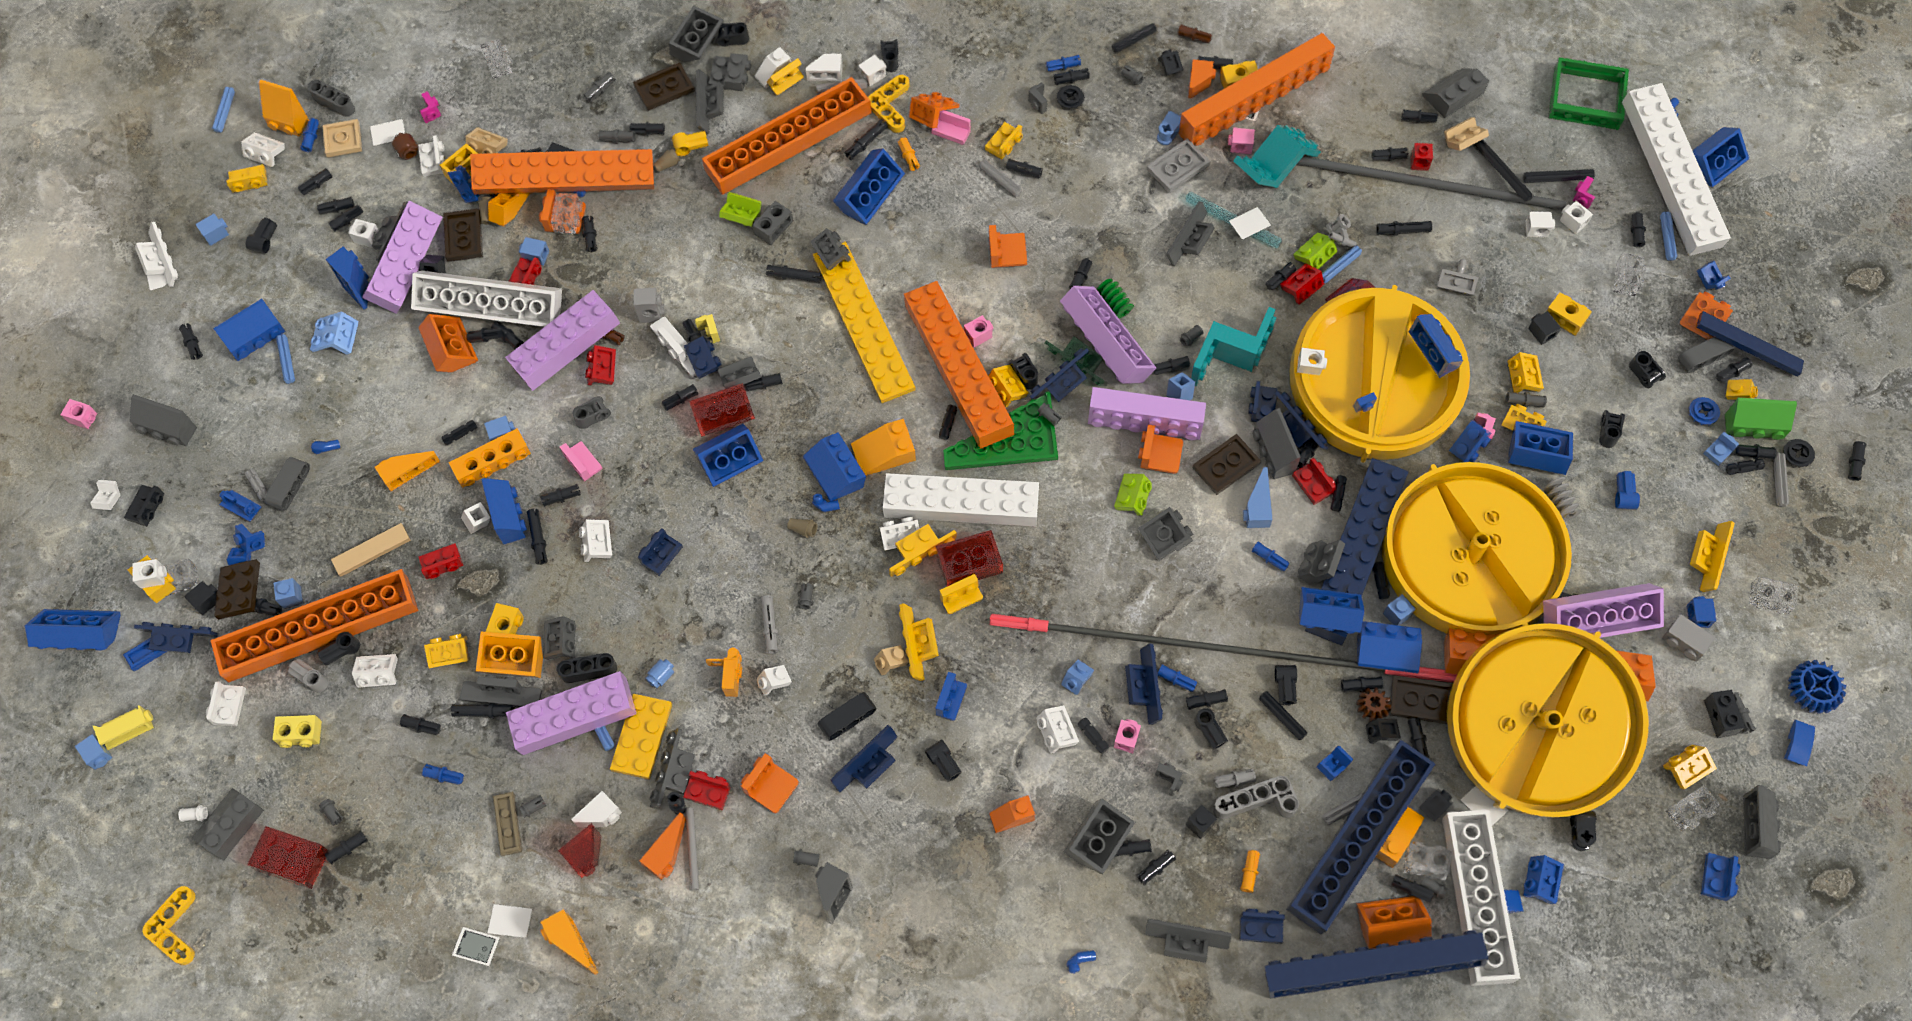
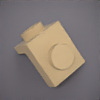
[874,645,909,675]

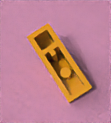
[488,193,530,226]
[375,451,440,491]
[1375,807,1425,868]

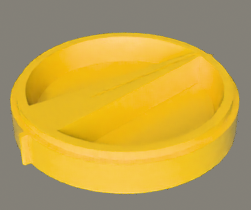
[1289,285,1470,463]
[1382,462,1572,635]
[1447,623,1649,817]

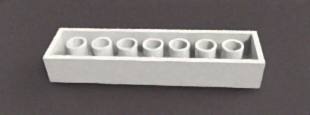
[411,271,562,327]
[883,473,1039,527]
[1442,810,1520,986]

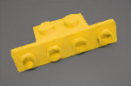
[1690,521,1735,592]
[889,524,957,577]
[899,603,939,681]

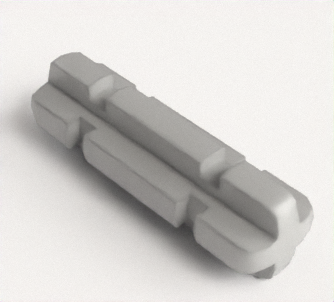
[245,469,268,502]

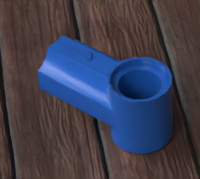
[1615,471,1640,510]

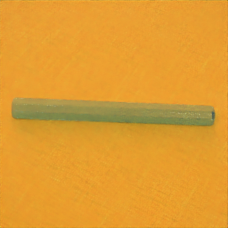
[1186,192,1282,248]

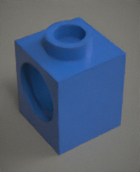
[1686,596,1717,628]

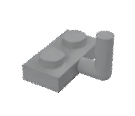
[1437,259,1478,296]

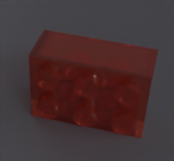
[936,530,1003,587]
[247,826,329,889]

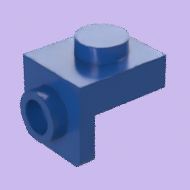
[1696,261,1731,290]
[233,524,265,553]
[1317,746,1353,781]

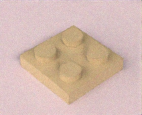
[323,119,362,158]

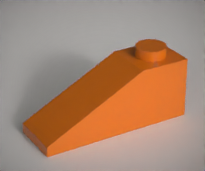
[640,813,686,881]

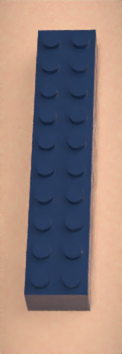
[1305,458,1409,646]
[1286,740,1436,935]
[1265,930,1489,999]

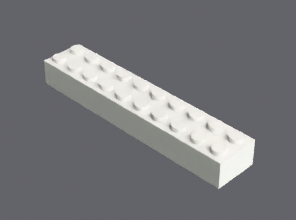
[1622,83,1731,256]

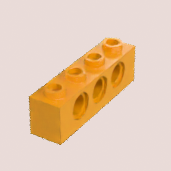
[448,428,531,488]

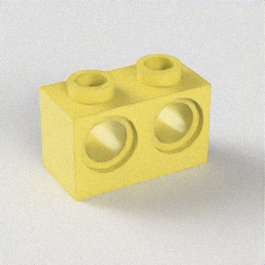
[273,715,322,748]

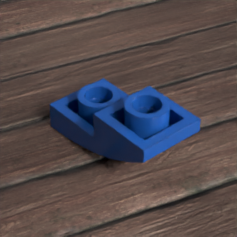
[1784,719,1815,767]

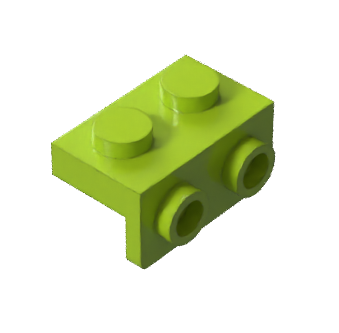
[719,192,761,227]
[1294,232,1337,269]
[1114,474,1152,516]

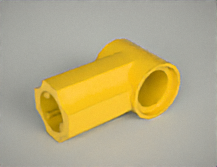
[672,131,709,156]

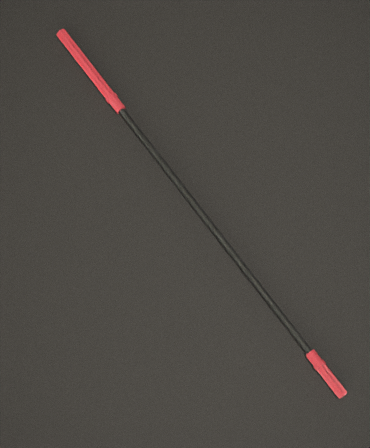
[990,614,1457,683]

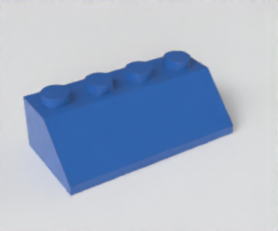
[833,148,905,225]
[25,609,121,651]

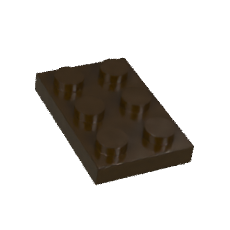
[633,62,695,111]
[443,208,483,262]
[1192,434,1261,495]
[214,559,260,620]
[1389,675,1453,724]

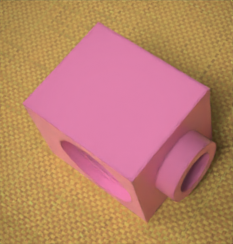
[1228,128,1255,154]
[964,315,993,348]
[60,399,97,429]
[1114,719,1141,753]

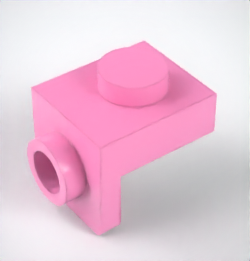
[1474,413,1496,440]

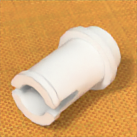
[179,805,208,822]

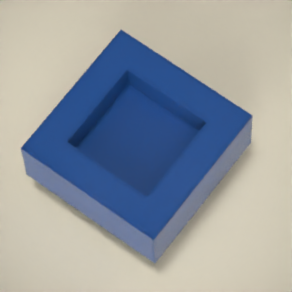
[1353,392,1377,413]

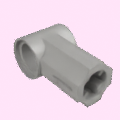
[288,658,328,693]

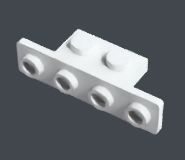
[135,222,178,287]
[650,317,696,377]

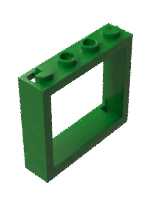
[1548,57,1629,130]

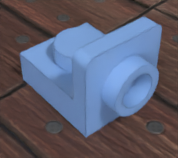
[1703,432,1739,466]

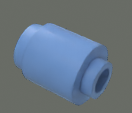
[645,659,674,689]

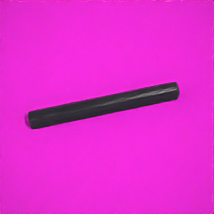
[1473,139,1533,202]

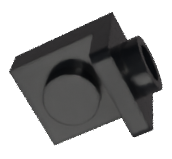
[1158,49,1184,76]
[1366,718,1401,744]
[1419,789,1453,822]

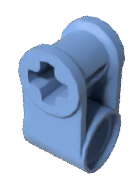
[1157,111,1181,145]

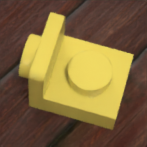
[695,314,720,343]

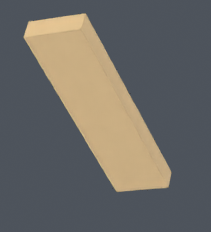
[331,523,411,577]

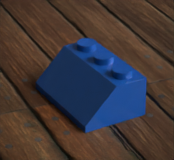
[1692,127,1749,187]
[325,246,369,310]
[213,299,286,361]
[1409,314,1463,378]
[1508,421,1573,475]
[693,423,764,487]
[803,432,866,502]
[481,478,527,545]
[1299,587,1365,633]
[1357,621,1422,673]

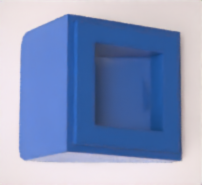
[226,547,251,566]
[1504,890,1523,913]

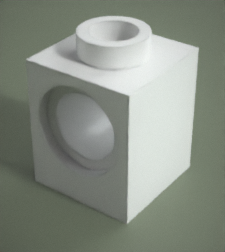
[858,55,886,87]
[1560,201,1593,234]
[1525,212,1555,237]
[348,219,379,248]
[1297,348,1327,375]
[133,559,167,588]

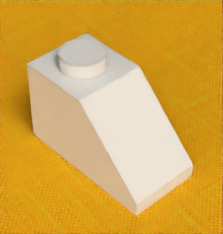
[755,47,791,89]
[806,53,843,81]
[571,791,622,827]

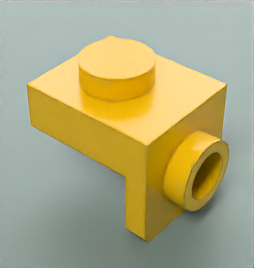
[1726,379,1758,400]

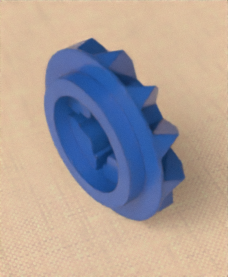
[1688,397,1720,426]

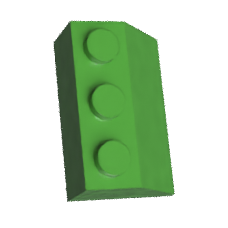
[1725,398,1797,440]

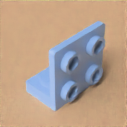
[310,311,359,355]

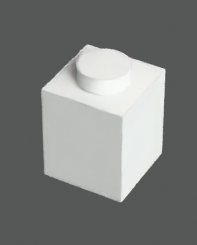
[461,502,491,534]

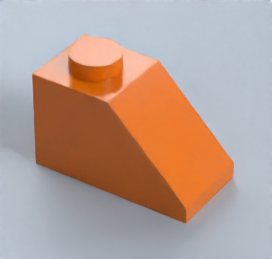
[1188,59,1216,99]
[989,795,1035,833]

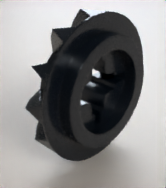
[1057,85,1085,110]
[1782,439,1815,468]

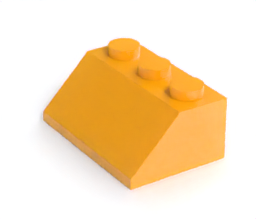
[476,631,543,678]

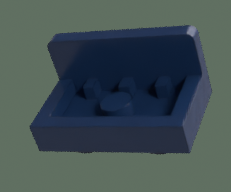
[684,336,722,379]
[638,528,683,576]

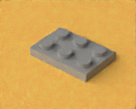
[1146,138,1210,193]

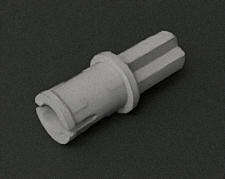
[1214,769,1256,788]

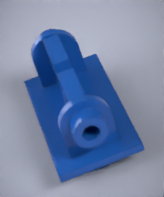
[448,165,480,203]
[219,490,261,522]

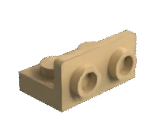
[1444,117,1489,151]
[466,127,508,154]

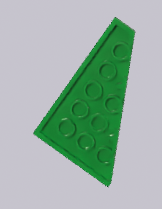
[943,391,1058,470]

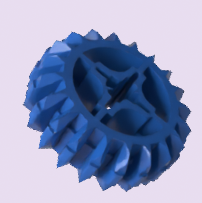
[1788,660,1847,714]

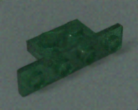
[1045,336,1108,386]

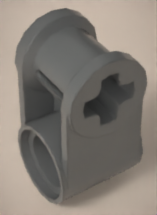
[572,396,611,429]

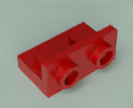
[508,257,542,285]
[1280,263,1324,305]
[585,345,616,386]
[1292,457,1336,505]
[419,543,464,579]
[683,770,731,810]

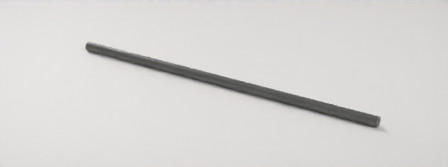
[1297,156,1566,210]

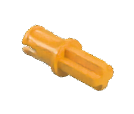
[898,137,920,171]
[1240,850,1260,893]

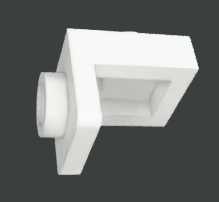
[91,480,121,510]
[757,665,792,695]

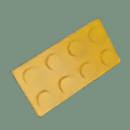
[610,694,673,780]

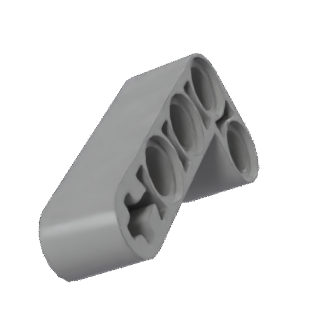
[1213,776,1299,819]

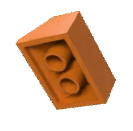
[418,314,478,372]
[1357,896,1432,949]

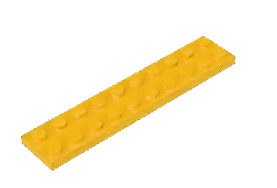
[813,241,916,404]

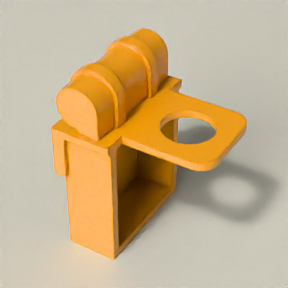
[706,647,742,697]

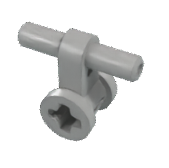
[1326,214,1357,248]

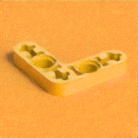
[868,75,910,133]
[142,886,196,965]

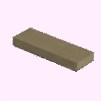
[493,792,522,856]

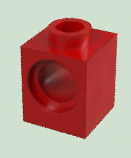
[1410,143,1433,171]

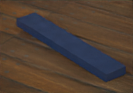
[1696,311,1804,377]

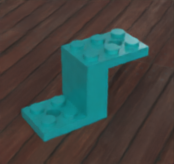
[1233,125,1321,188]
[1191,307,1277,387]

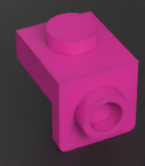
[420,91,441,123]
[1573,176,1595,209]

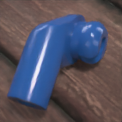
[812,494,840,512]

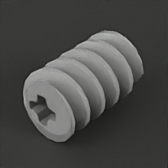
[1544,477,1582,520]

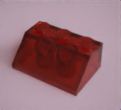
[689,383,755,437]

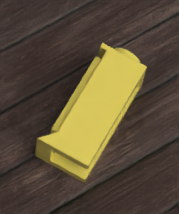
[92,705,154,750]

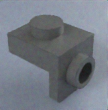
[1028,82,1048,114]
[1155,763,1183,796]

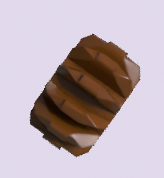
[1356,688,1392,722]

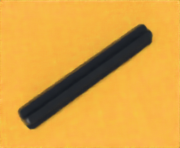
[1523,169,1595,183]

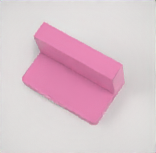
[932,110,971,145]
[560,441,602,481]

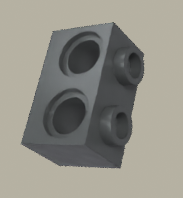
[753,201,793,245]

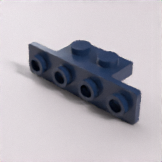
[1029,348,1090,402]
[1274,390,1329,450]
[134,622,218,653]
[1125,643,1163,725]
[830,725,897,792]

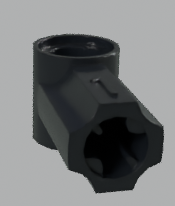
[245,217,277,254]
[317,632,360,666]
[1274,665,1297,706]
[1194,708,1228,750]
[924,739,962,782]

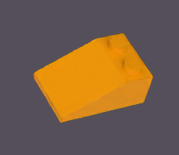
[259,80,309,136]
[851,419,916,476]
[540,909,599,975]

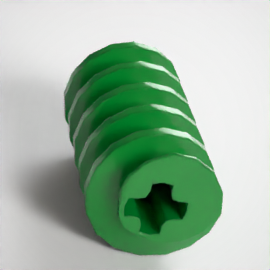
[1096,279,1134,318]

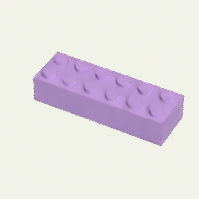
[362,201,443,314]
[1060,286,1156,384]
[505,290,620,391]
[1088,387,1206,440]
[1543,583,1664,638]
[506,671,637,755]

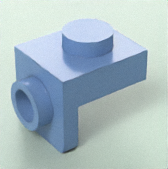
[1061,660,1094,695]

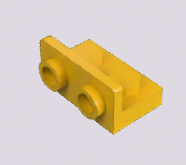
[767,58,804,96]
[985,122,1023,160]
[226,165,268,193]
[1508,352,1544,393]
[989,365,1028,408]
[1501,403,1547,431]
[939,574,983,615]
[424,634,469,668]
[1663,745,1717,789]

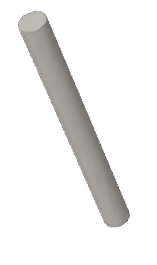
[685,808,699,891]

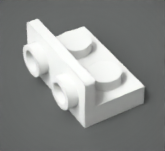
[241,132,285,167]
[418,135,445,177]
[879,516,920,550]
[579,520,612,562]
[352,654,398,687]
[206,681,246,727]
[1036,706,1079,754]

